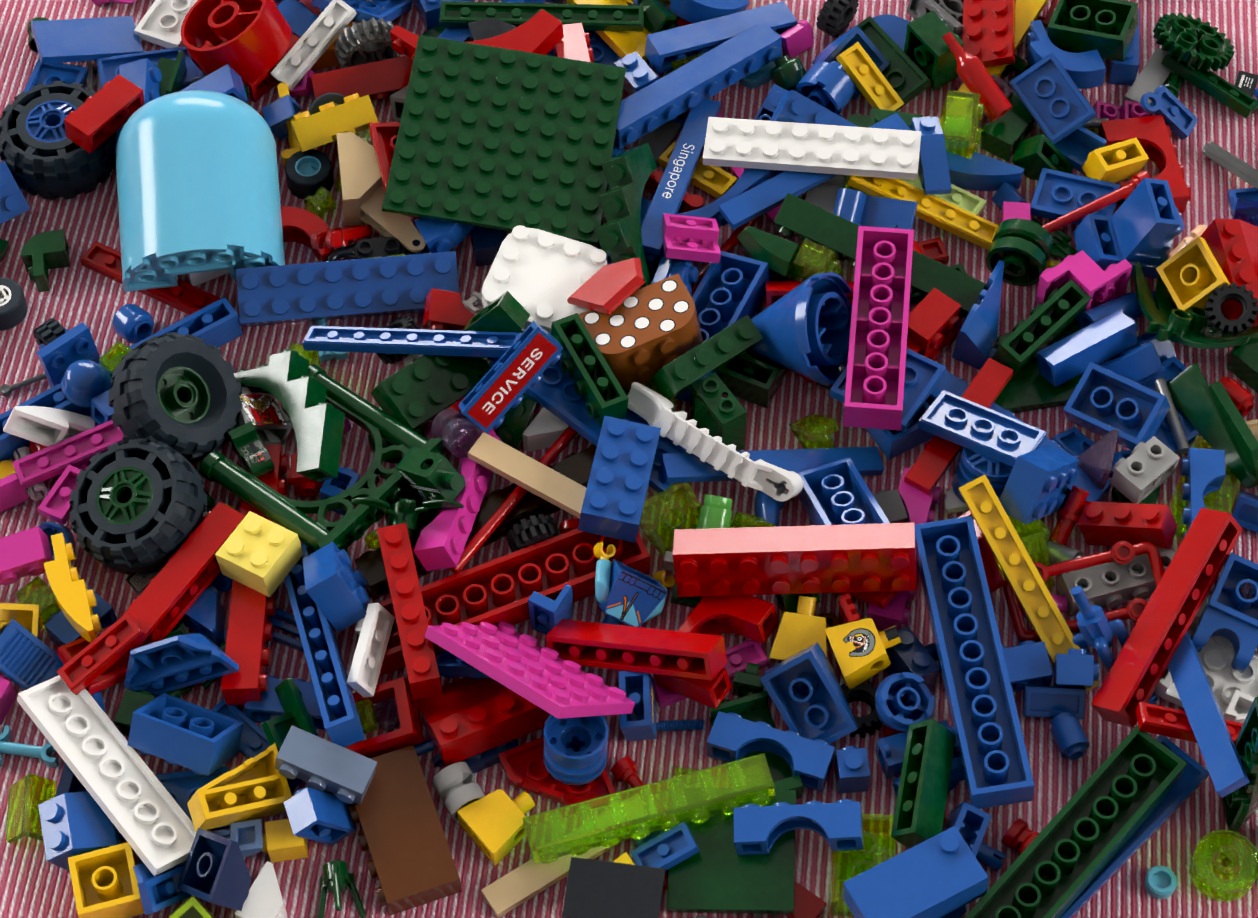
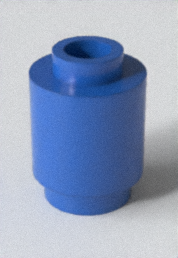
[1050,712,1090,760]

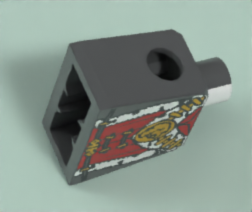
[236,387,293,445]

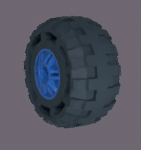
[0,81,117,200]

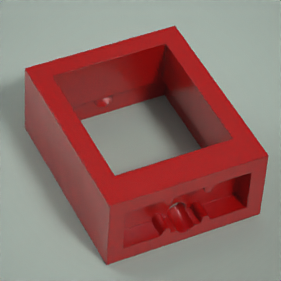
[344,677,424,758]

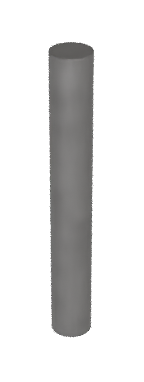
[1154,378,1190,454]

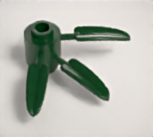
[351,497,464,543]

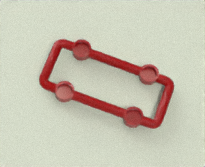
[1003,541,1165,642]

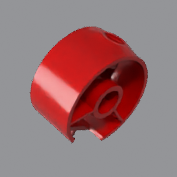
[181,0,292,84]

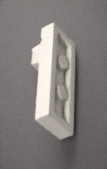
[346,603,395,697]

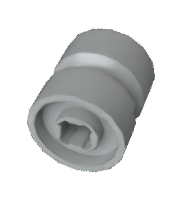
[432,762,486,821]

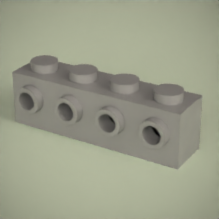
[1057,547,1175,617]

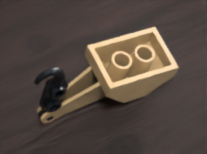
[327,132,426,262]

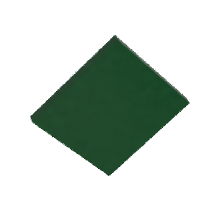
[667,789,797,914]

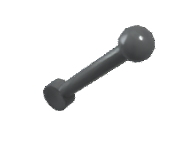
[0,373,47,396]

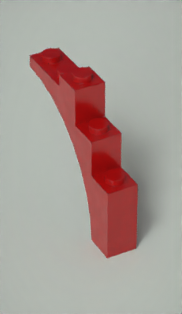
[390,9,564,61]

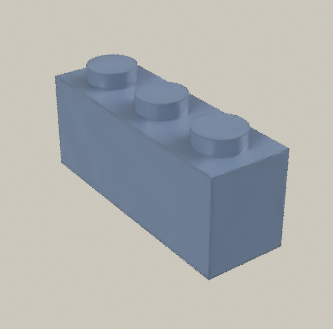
[275,726,377,805]

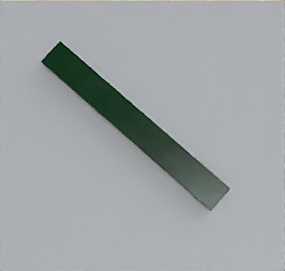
[439,1,644,32]

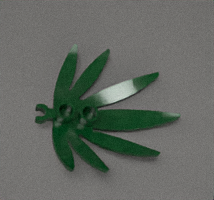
[1134,261,1258,349]

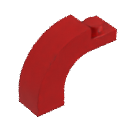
[281,206,334,262]

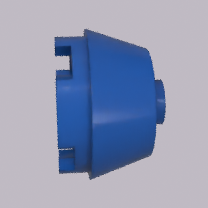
[875,672,935,732]

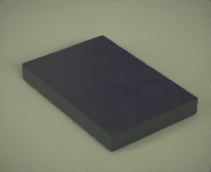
[562,857,665,918]

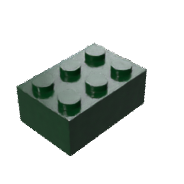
[1047,0,1138,62]

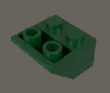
[717,351,788,408]

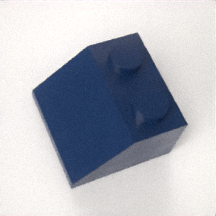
[177,828,252,911]

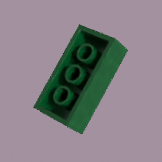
[371,355,492,431]

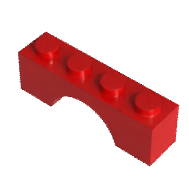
[423,288,474,331]

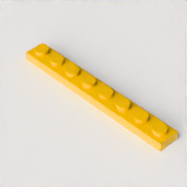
[958,475,1100,692]

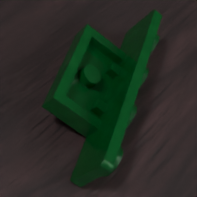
[261,677,334,794]

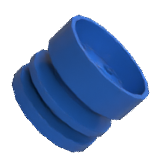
[951,447,1013,504]
[543,714,609,785]

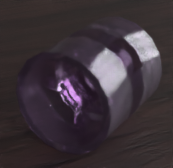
[431,408,481,457]

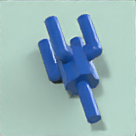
[1071,586,1129,673]

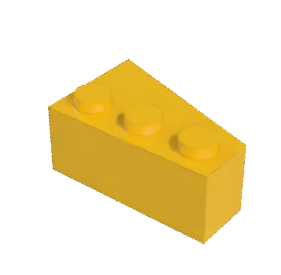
[290,93,379,152]
[187,743,292,832]

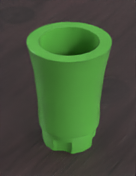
[696,494,733,529]

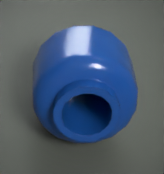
[112,304,154,344]

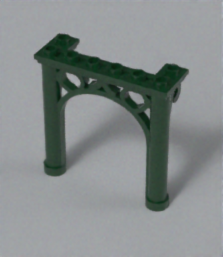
[199,364,444,554]

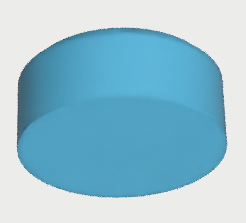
[1144,866,1177,899]

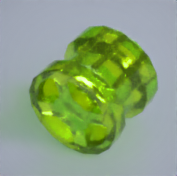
[303,187,336,219]

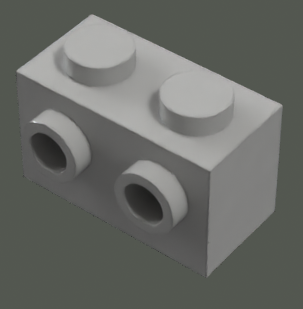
[1110,436,1180,504]

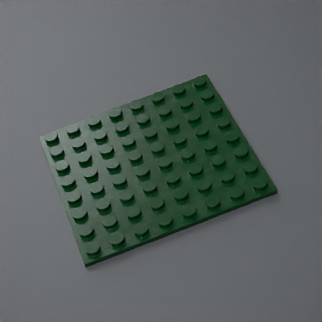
[382,35,626,245]

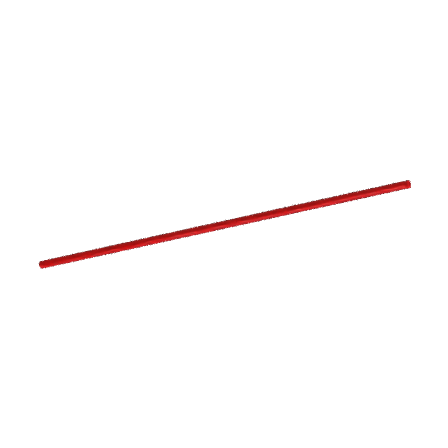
[449,215,762,574]

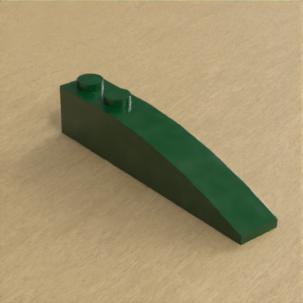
[1221,697,1258,837]

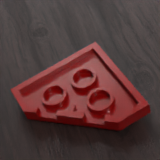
[498,736,619,814]

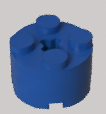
[796,61,857,115]

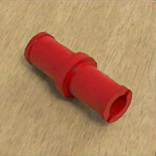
[1049,485,1090,546]

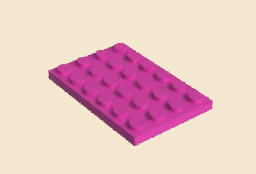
[424,622,636,719]

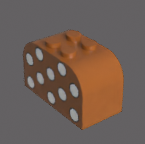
[578,273,703,389]

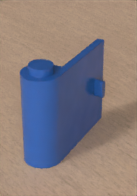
[824,188,918,261]

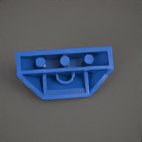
[124,633,239,696]

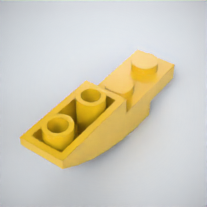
[44,533,102,643]

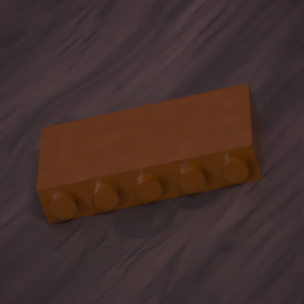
[349,745,462,915]

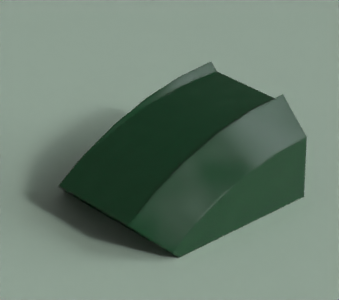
[737,226,804,281]

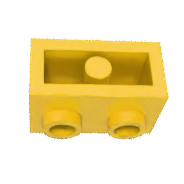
[1082,138,1149,183]

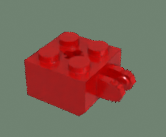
[907,287,961,362]

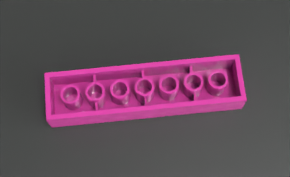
[843,226,914,431]

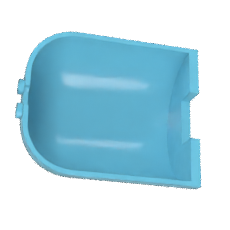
[116,90,285,292]

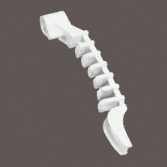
[627,382,803,501]

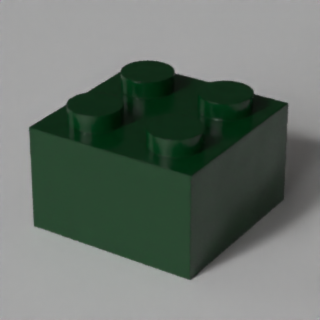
[904,11,964,91]

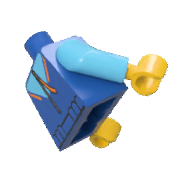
[593,541,675,627]

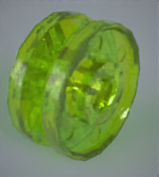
[1189,830,1258,902]

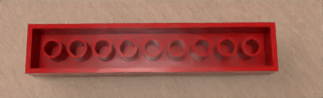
[355,528,650,676]

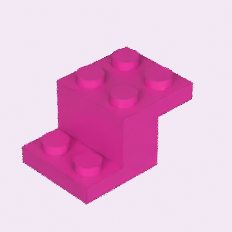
[1033,250,1132,311]

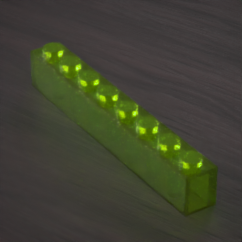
[523,753,775,864]

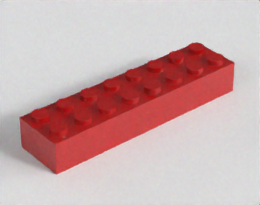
[673,522,917,597]

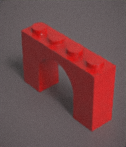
[1098,115,1191,213]
[653,595,779,709]

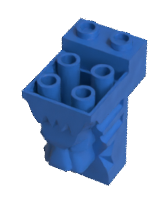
[1072,178,1185,278]

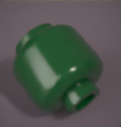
[770,54,807,91]

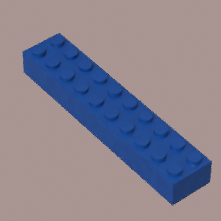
[915,516,1035,809]

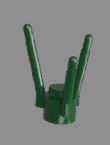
[317,860,366,918]

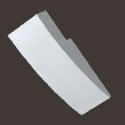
[3,406,95,447]

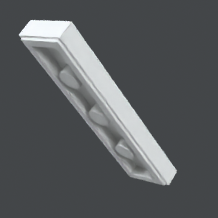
[270,0,357,91]

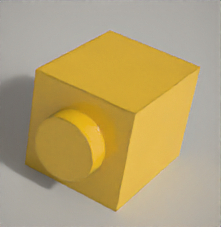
[262,819,309,863]

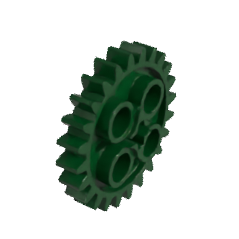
[1153,12,1235,72]

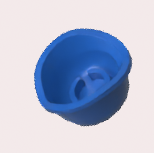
[61,359,111,408]

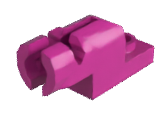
[37,462,91,525]

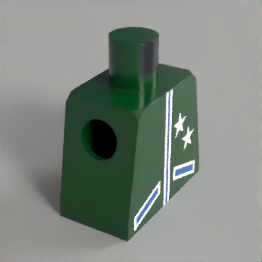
[396,446,466,501]

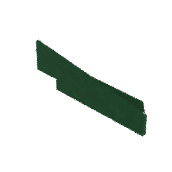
[1167,363,1258,488]

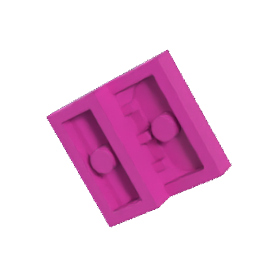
[662,213,721,263]

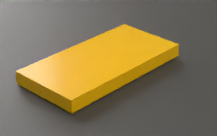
[566,0,651,61]

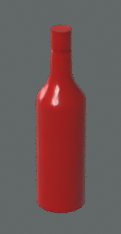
[942,32,1013,122]

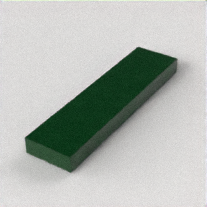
[1161,54,1258,119]

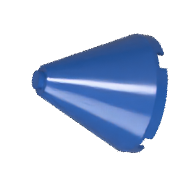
[749,272,852,386]

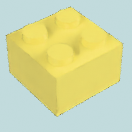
[215,511,304,597]

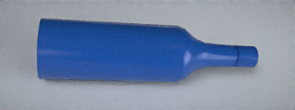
[1077,291,1155,330]

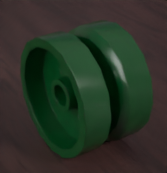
[985,218,1054,286]

